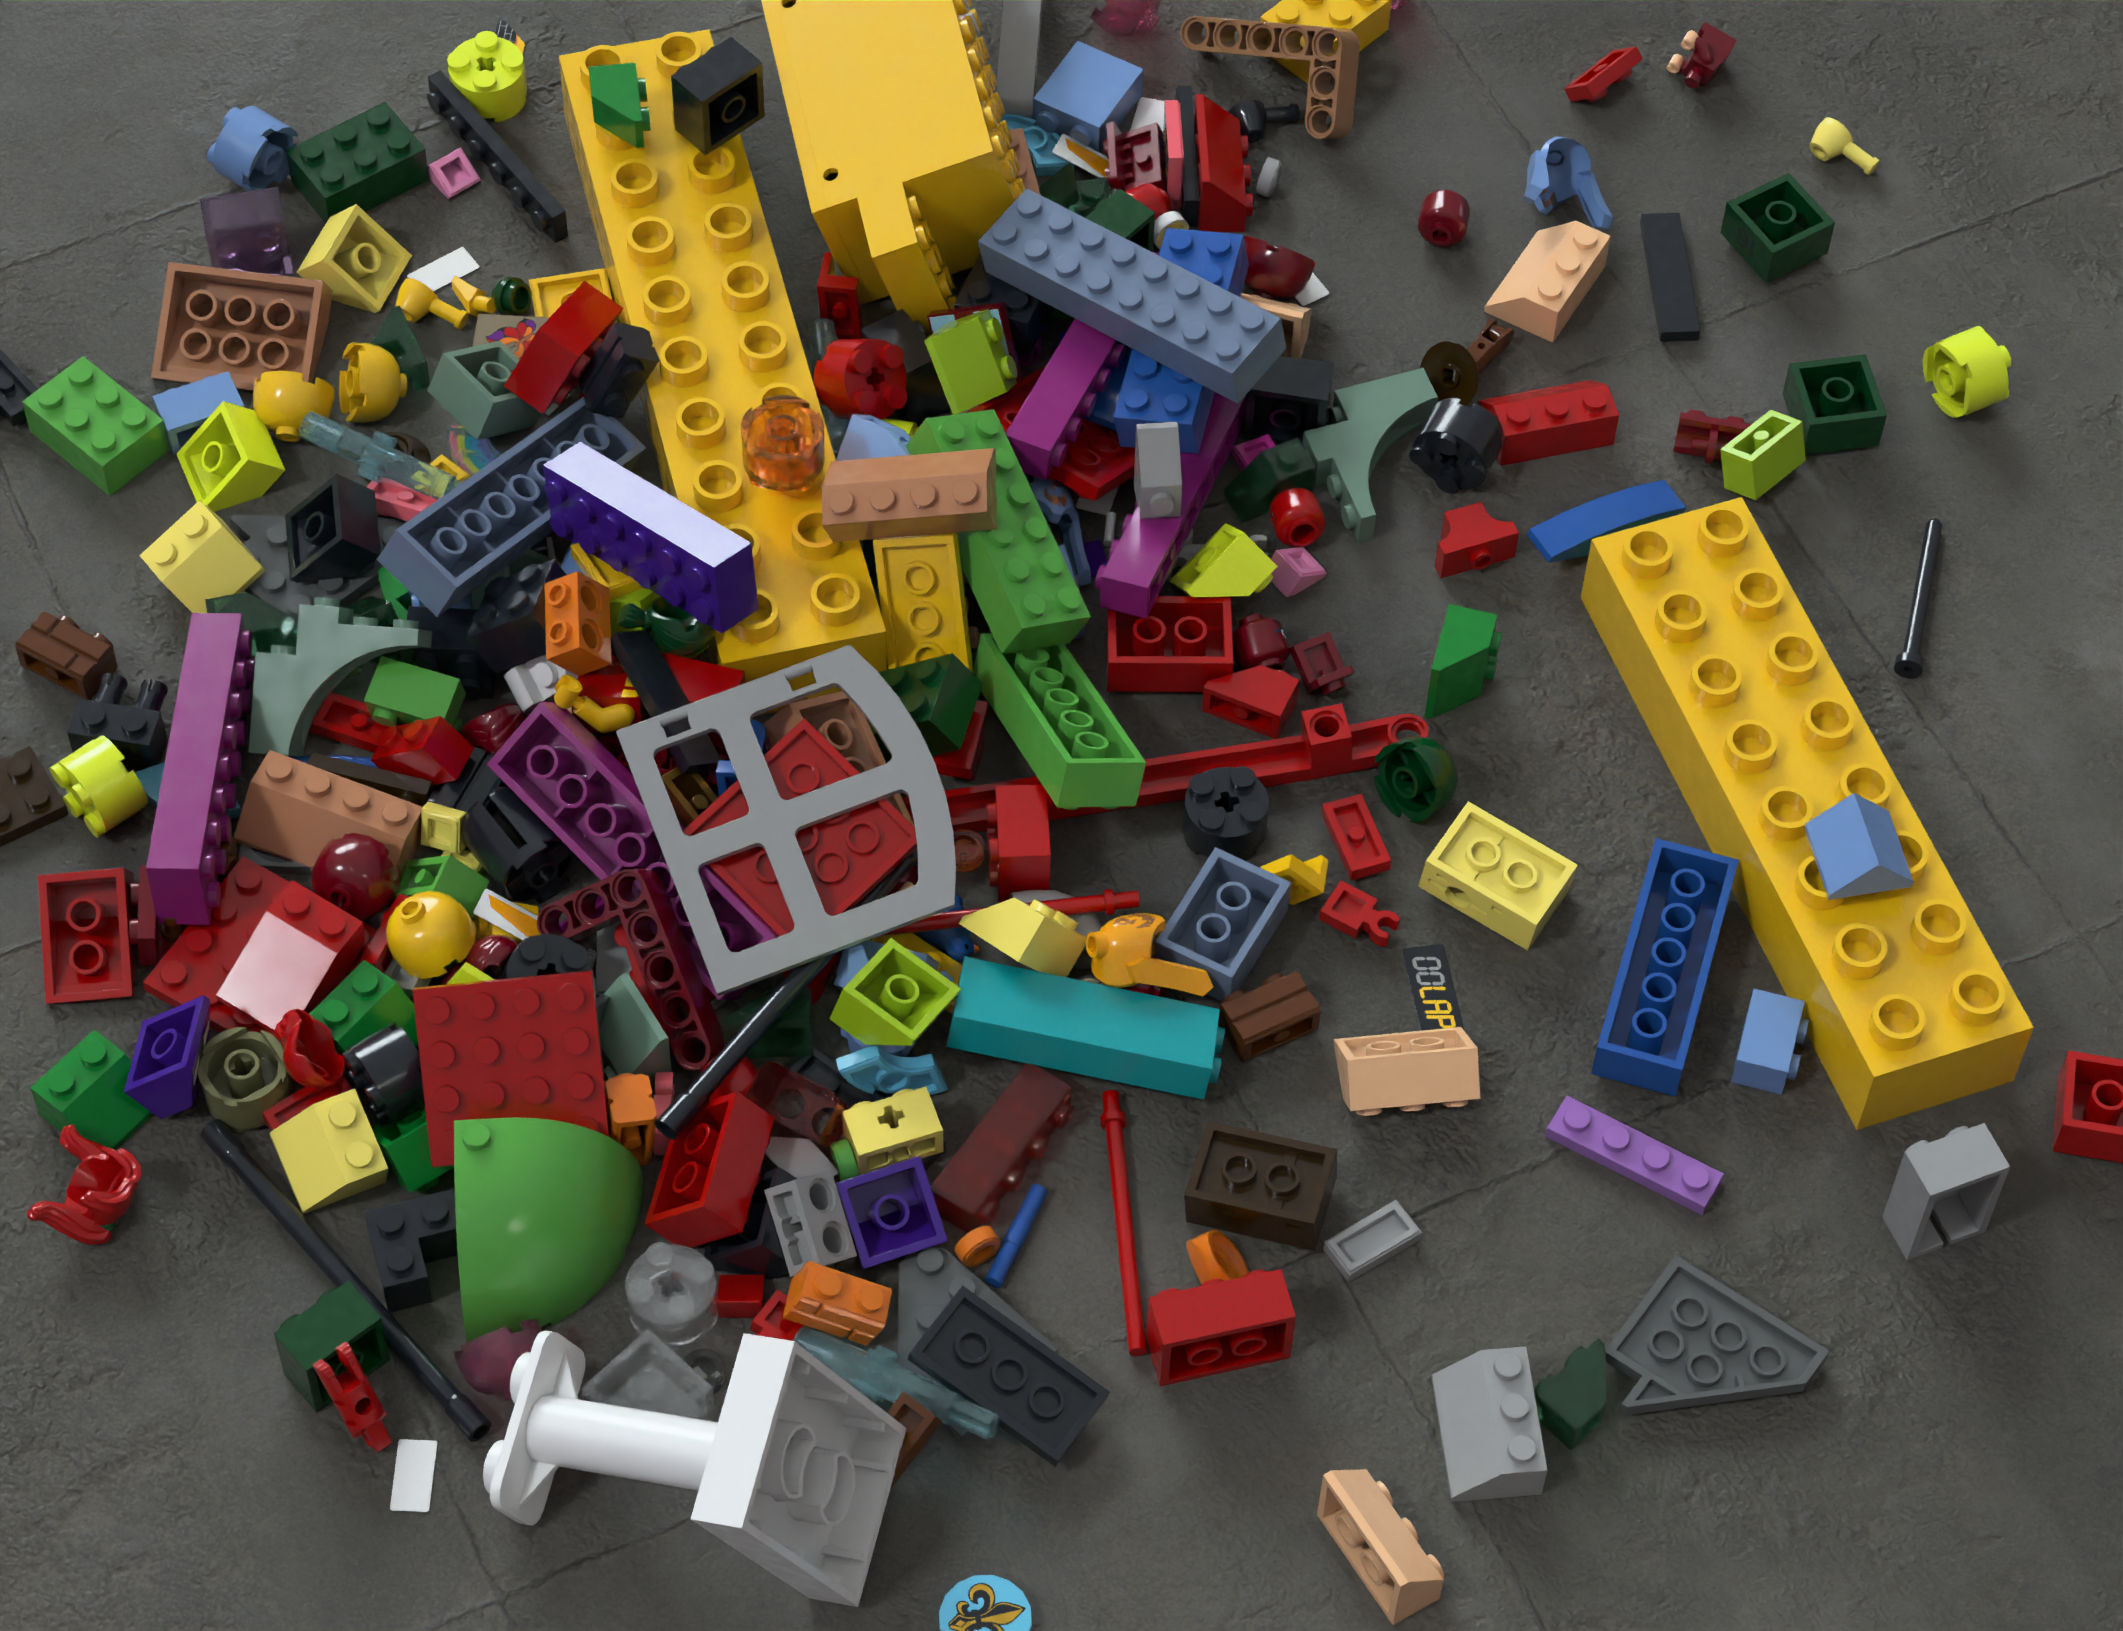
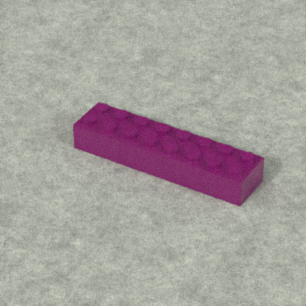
[146,613,255,925]
[487,701,779,1000]

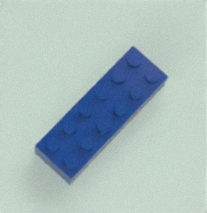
[1113,228,1249,454]
[1591,838,1739,1097]

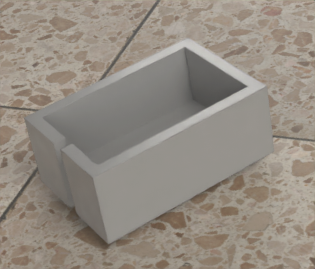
[1882,1123,2010,1260]

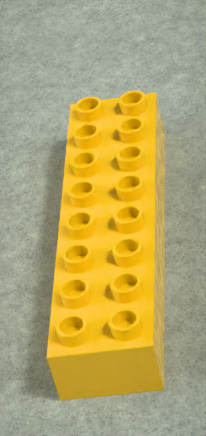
[1581,497,2034,1130]

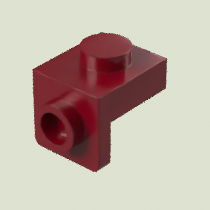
[1290,631,1355,695]

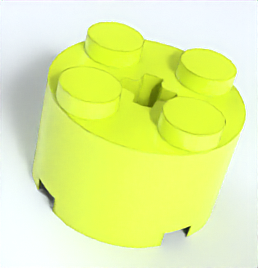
[447,31,527,122]
[1923,326,2011,418]
[49,736,148,838]

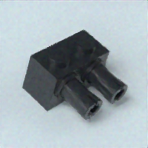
[67,673,168,771]

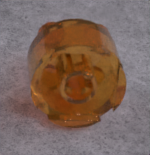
[741,395,825,491]

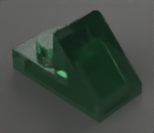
[1039,163,1112,218]
[370,305,430,391]

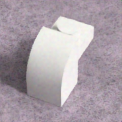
[504,655,578,714]

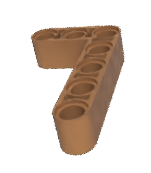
[1180,16,1360,139]

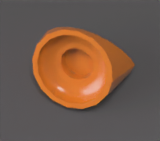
[1186,1230,1249,1284]

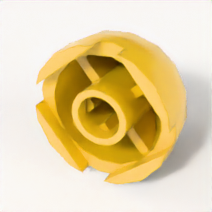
[339,342,407,423]
[253,371,335,442]
[386,890,477,979]

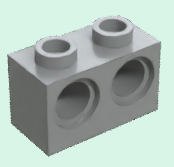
[764,1170,857,1277]

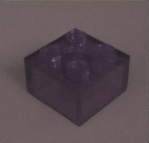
[200,187,294,275]

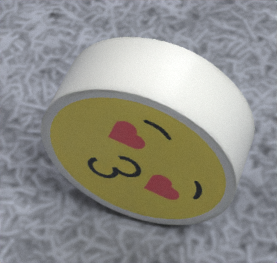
[1153,211,1189,249]

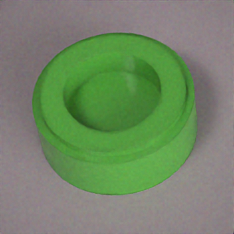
[830,1138,859,1181]

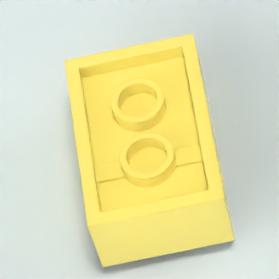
[1418,801,1578,951]

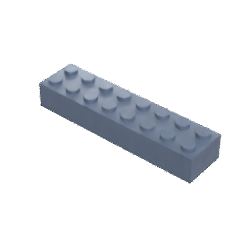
[978,188,1286,404]
[377,397,646,617]

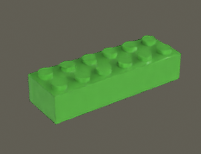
[906,409,1091,654]
[973,633,1146,810]

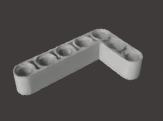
[996,0,1043,119]

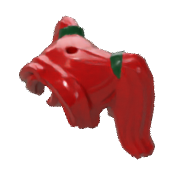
[26,1124,142,1245]

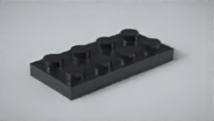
[907,1285,1110,1467]

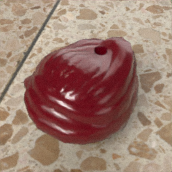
[460,703,525,754]

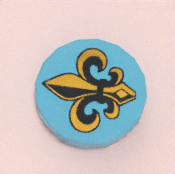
[939,1575,1032,1631]

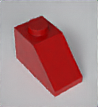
[1202,665,1300,739]

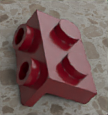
[1103,121,1167,191]
[129,865,174,966]

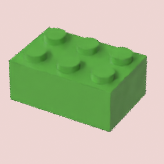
[22,356,170,496]

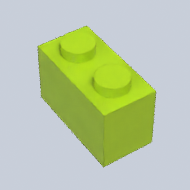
[1720,410,1806,500]

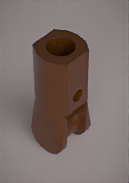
[1466,318,1514,375]

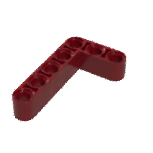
[537,869,726,1070]

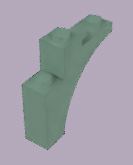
[1298,368,1438,543]
[249,597,432,756]

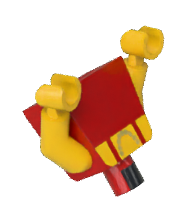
[554,647,648,733]

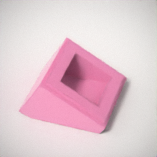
[428,147,481,199]
[1271,547,1327,597]

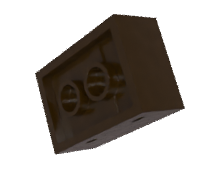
[1184,1121,1337,1251]

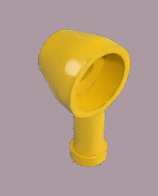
[394,278,469,330]

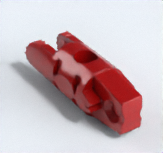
[313,1342,392,1452]

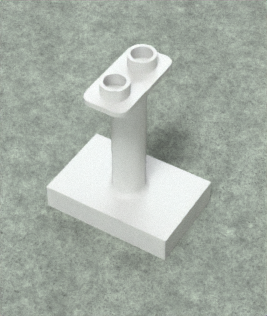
[483,1330,907,1607]

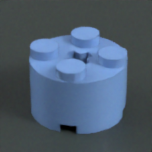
[207,106,298,196]

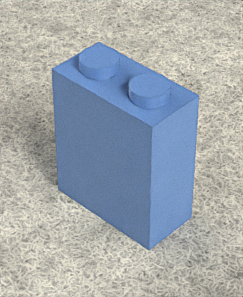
[1033,41,1144,152]

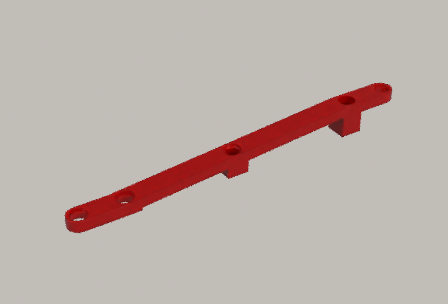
[902,703,1429,835]

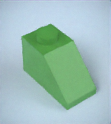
[394,855,490,918]

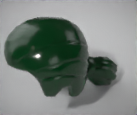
[617,597,715,656]

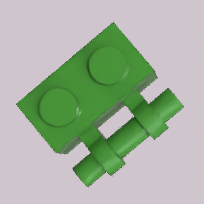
[364,656,466,732]

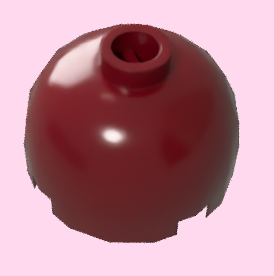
[1244,236,1316,300]
[312,833,401,920]

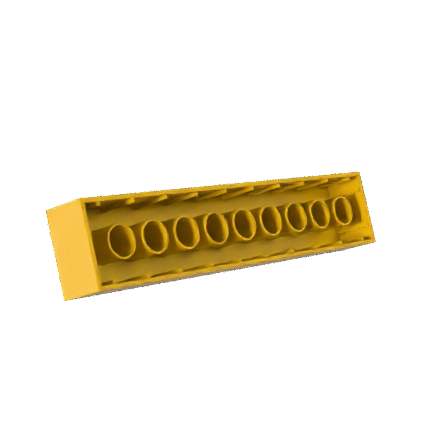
[559,29,887,716]

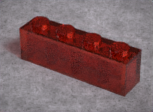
[930,1063,1074,1233]

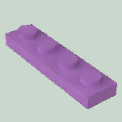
[1545,1096,1724,1216]

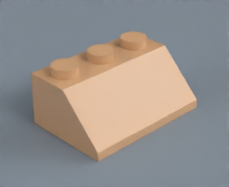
[1484,221,1611,343]
[1333,1027,1480,1116]
[1317,1469,1444,1625]

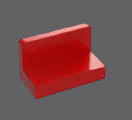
[817,252,864,339]

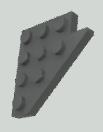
[229,514,404,640]
[897,1244,1058,1444]
[1602,1255,1829,1415]

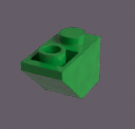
[589,63,651,148]

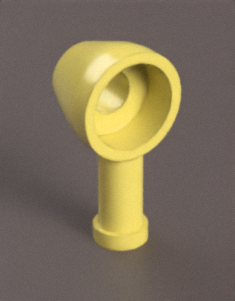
[1809,118,1880,176]

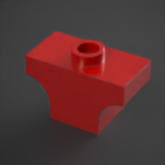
[1434,502,1519,578]
[932,700,988,781]

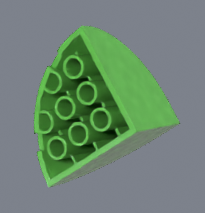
[454,1117,644,1350]

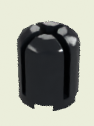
[461,786,580,904]

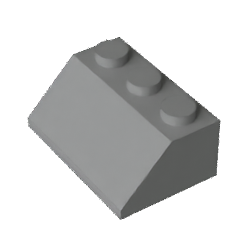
[1431,1346,1548,1502]

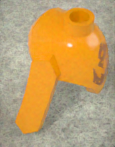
[1086,913,1213,997]

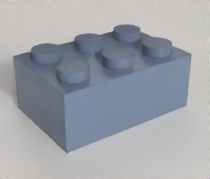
[1154,847,1291,1002]

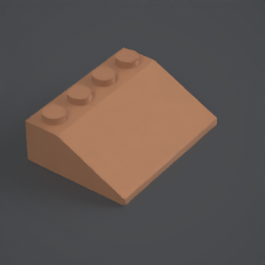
[151,262,333,392]

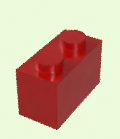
[371,716,474,785]

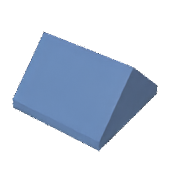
[1804,793,1914,900]

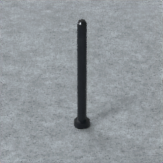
[1894,518,1942,679]

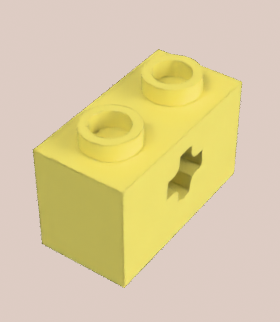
[842,1086,944,1175]

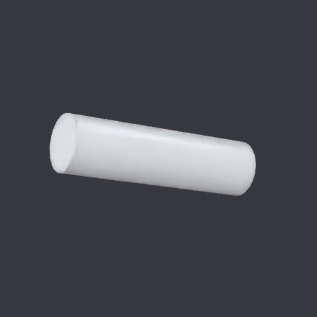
[1103,512,1117,547]

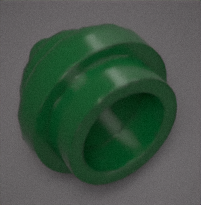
[491,276,532,316]

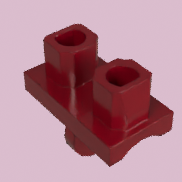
[1673,409,1752,465]

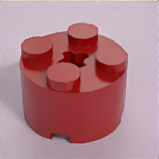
[814,339,907,420]

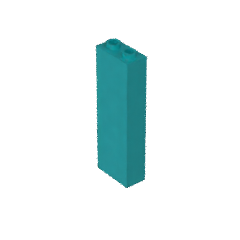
[946,956,1225,1100]

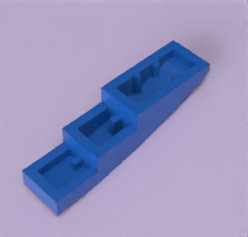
[1526,480,1686,563]

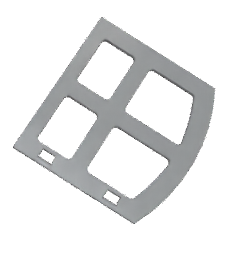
[616,645,956,996]

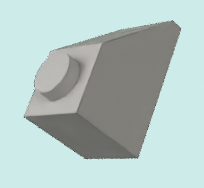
[1134,422,1182,519]

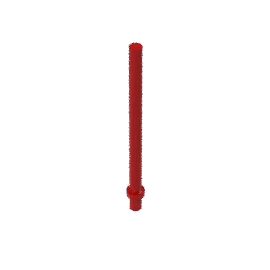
[878,889,1140,937]
[1100,1090,1147,1356]

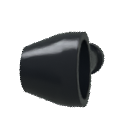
[1228,100,1300,143]

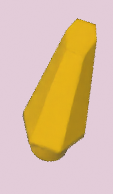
[452,275,497,317]

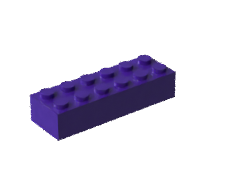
[543,442,759,633]

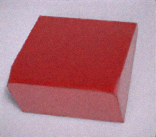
[717,1275,765,1318]

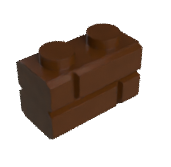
[15,612,117,700]
[1218,971,1321,1062]

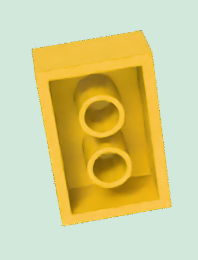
[1260,0,1392,84]

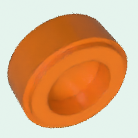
[954,1225,1001,1267]

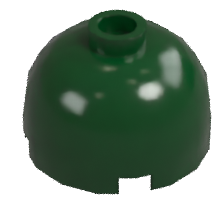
[1374,736,1458,823]

